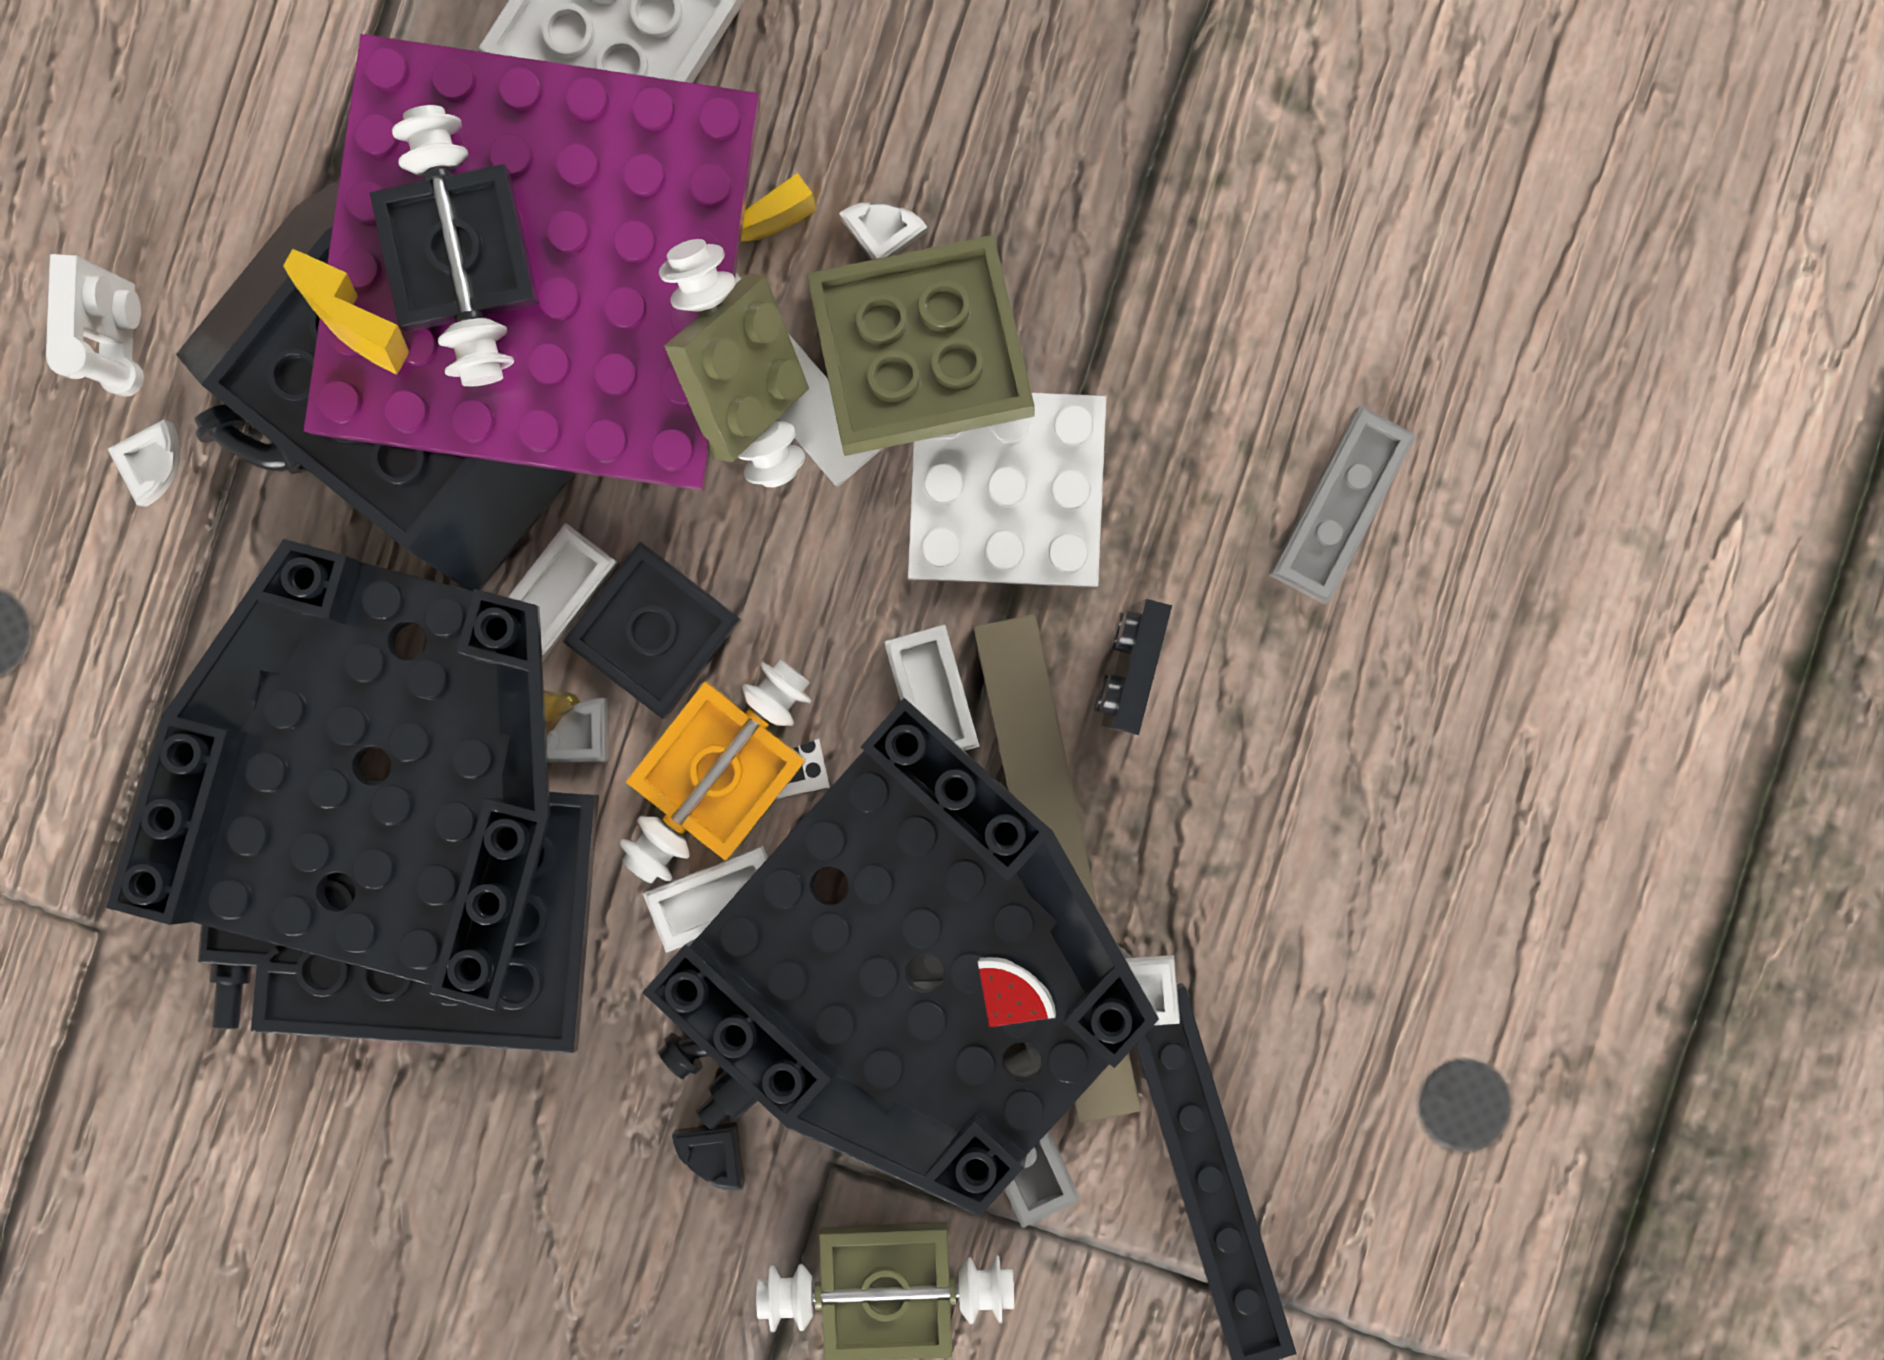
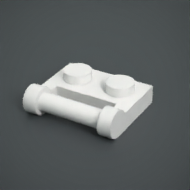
[46,254,144,397]

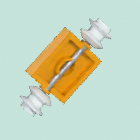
[619,659,812,883]

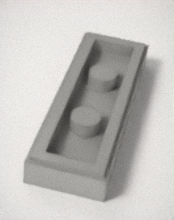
[1269,406,1417,604]

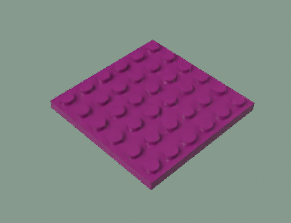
[304,34,761,491]

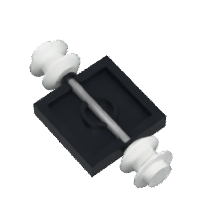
[369,105,539,386]

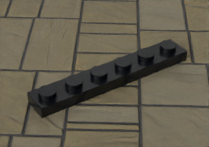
[1135,983,1297,1360]

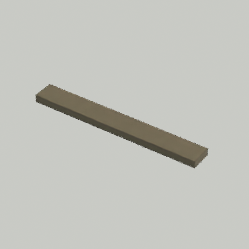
[973,614,1141,1124]

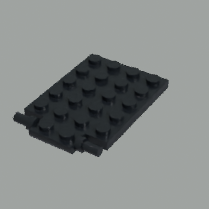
[197,779,599,1053]

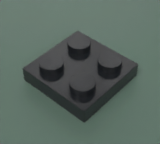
[1094,599,1172,735]

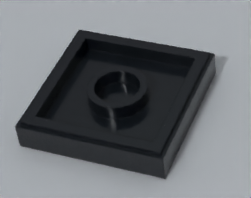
[562,542,742,719]

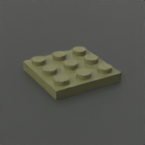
[807,235,1035,456]

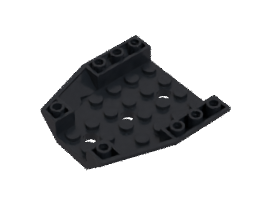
[176,179,575,591]
[106,539,551,1011]
[642,698,1159,1216]

